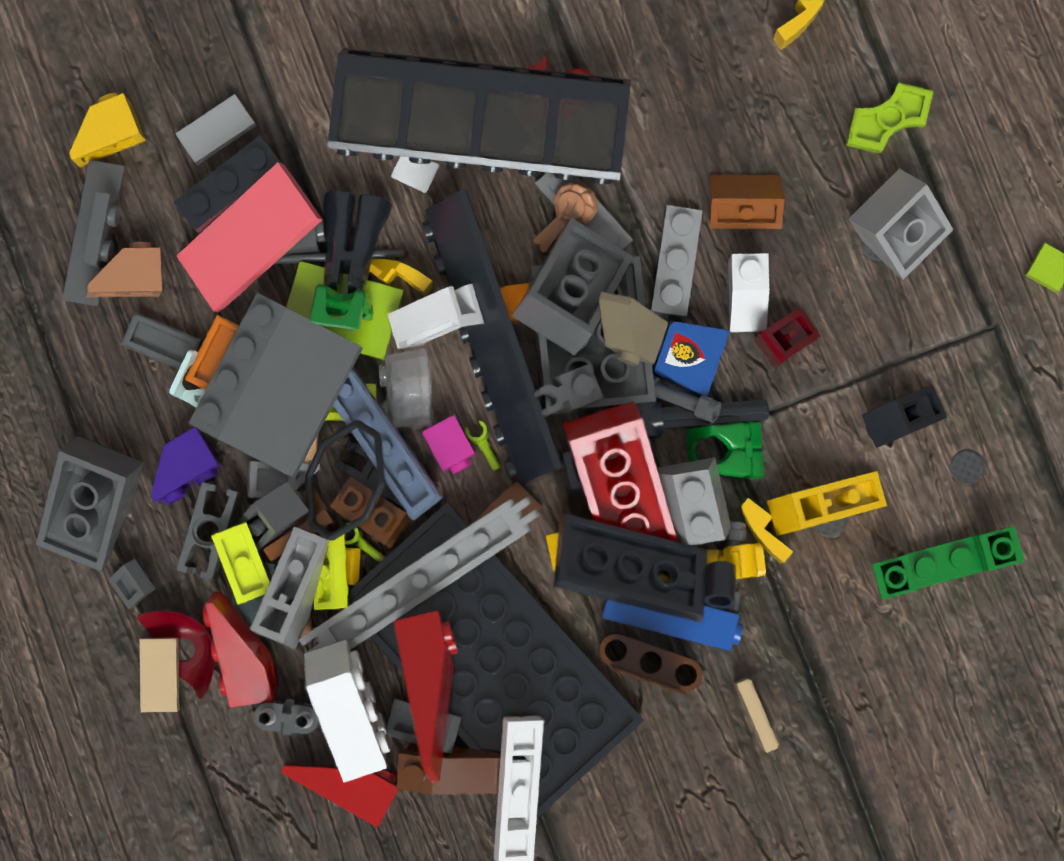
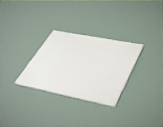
[391,156,440,193]

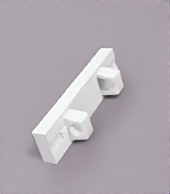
[494,716,544,861]

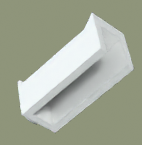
[387,284,484,349]

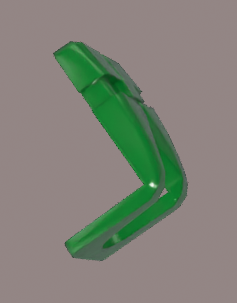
[310,284,373,330]
[686,421,764,479]

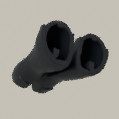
[323,191,393,293]

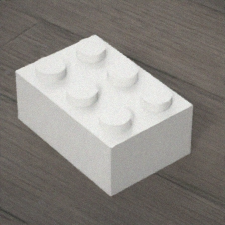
[304,640,390,782]

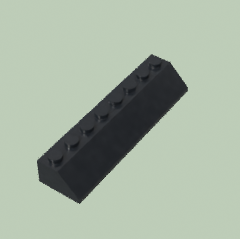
[422,189,562,486]

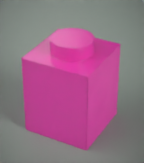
[422,415,476,475]

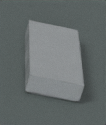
[176,94,256,166]

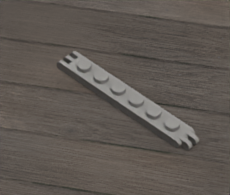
[299,496,541,653]

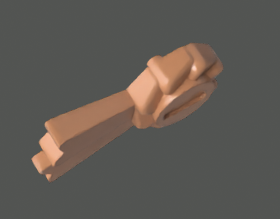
[533,181,598,253]

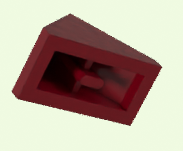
[754,307,821,369]

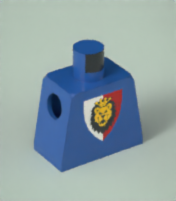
[653,322,730,398]

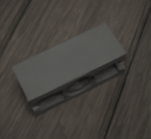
[176,482,243,581]

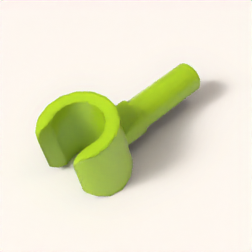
[465,420,501,471]
[345,523,386,563]

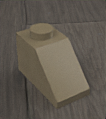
[599,292,668,366]

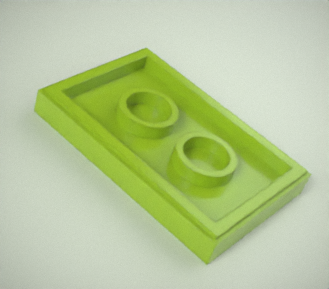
[286,261,404,361]

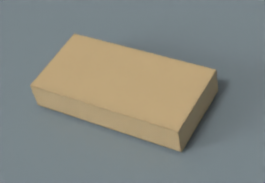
[139,637,180,712]
[733,678,779,753]

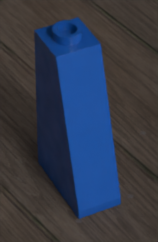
[601,600,743,651]

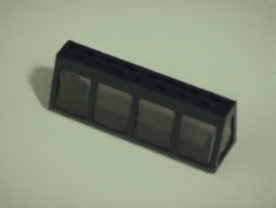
[327,48,631,184]

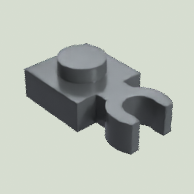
[533,364,604,416]

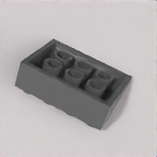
[527,256,656,415]
[189,293,363,478]

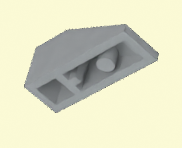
[250,527,329,649]

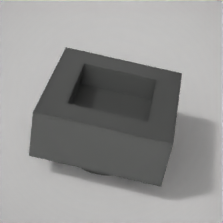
[108,559,155,609]

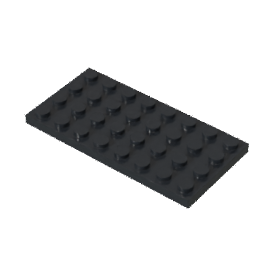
[347,502,644,818]

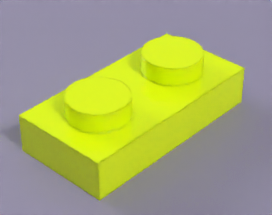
[211,522,270,605]
[314,535,349,610]

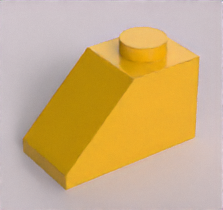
[69,93,146,167]

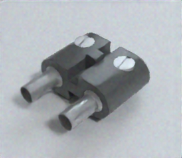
[254,699,321,735]

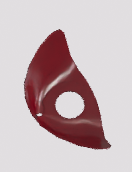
[137,611,215,699]

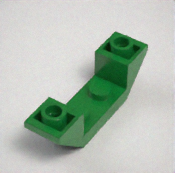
[871,526,1025,600]

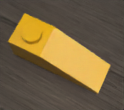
[767,471,887,536]

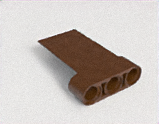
[599,633,702,697]

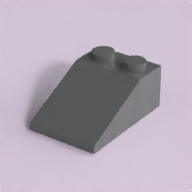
[512,218,633,355]
[36,436,144,572]

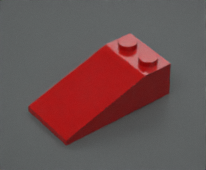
[563,401,678,542]
[394,611,458,784]

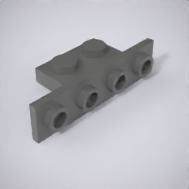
[62,160,126,307]

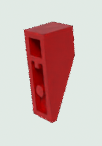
[281,763,399,827]

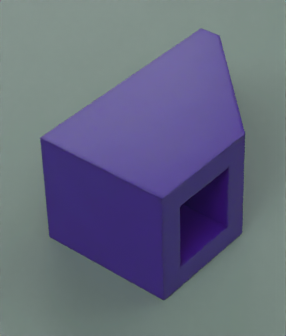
[151,427,223,505]

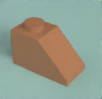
[85,242,162,298]

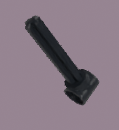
[636,399,769,439]

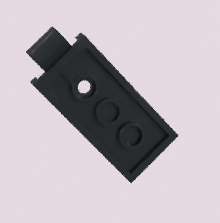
[553,514,736,623]

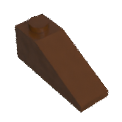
[397,742,518,794]

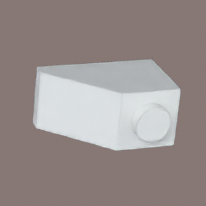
[728,254,769,332]

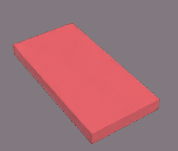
[176,162,323,312]

